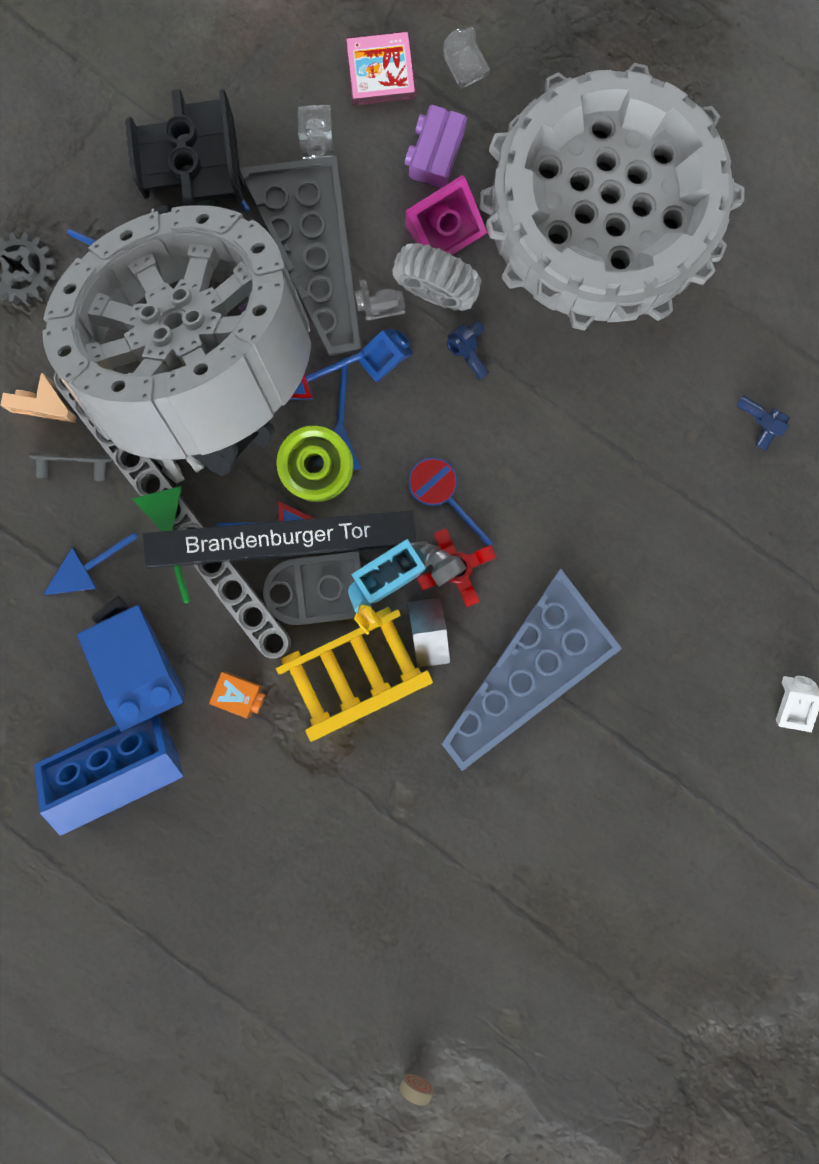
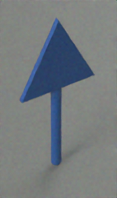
[43,533,138,595]

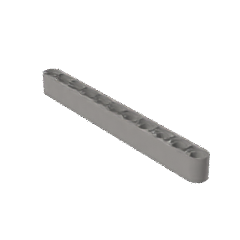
[54,371,291,659]

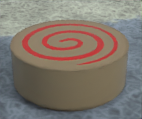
[399,1074,435,1106]

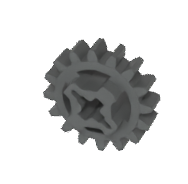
[0,232,58,306]

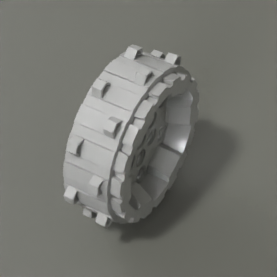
[479,63,744,331]

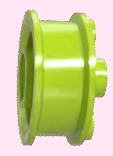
[277,426,354,502]

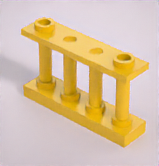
[276,607,433,742]

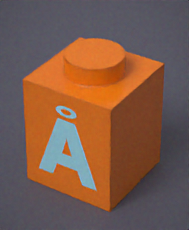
[209,672,265,719]

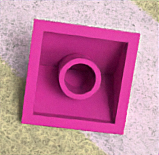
[406,175,488,255]

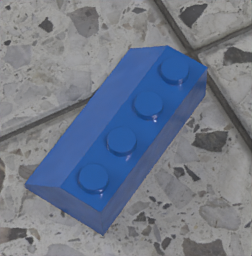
[34,714,184,836]

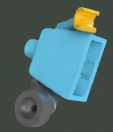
[348,539,467,634]

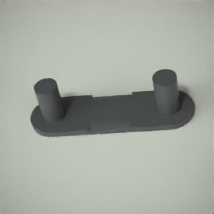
[29,452,113,481]

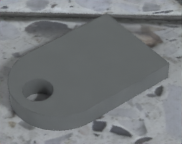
[263,551,361,625]

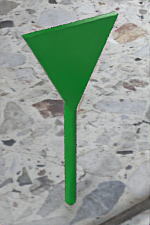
[132,486,190,604]

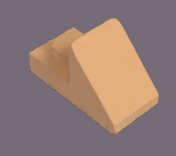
[0,373,77,423]

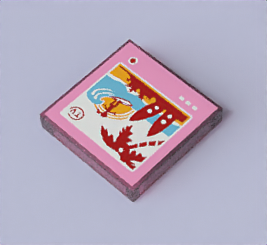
[345,31,417,106]

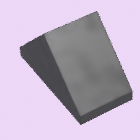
[408,597,450,668]

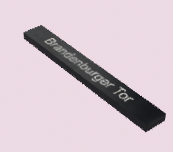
[143,510,416,569]

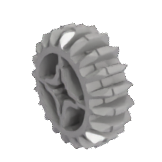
[392,243,482,311]

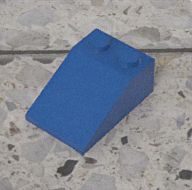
[77,604,185,732]

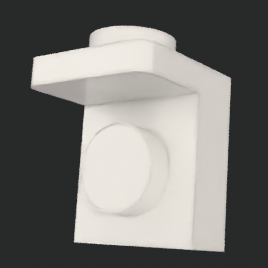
[776,676,819,732]

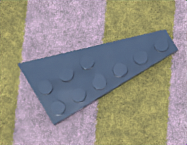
[441,569,622,771]

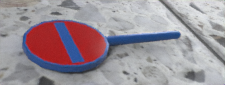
[408,457,493,546]

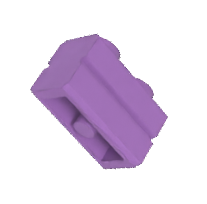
[405,105,467,188]

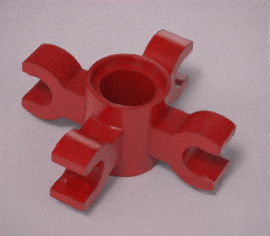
[417,528,496,608]

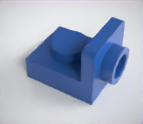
[358,329,414,382]

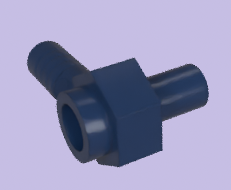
[446,321,489,380]
[737,395,791,451]

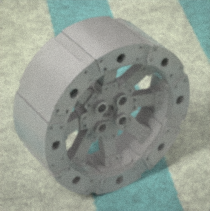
[42,205,311,460]

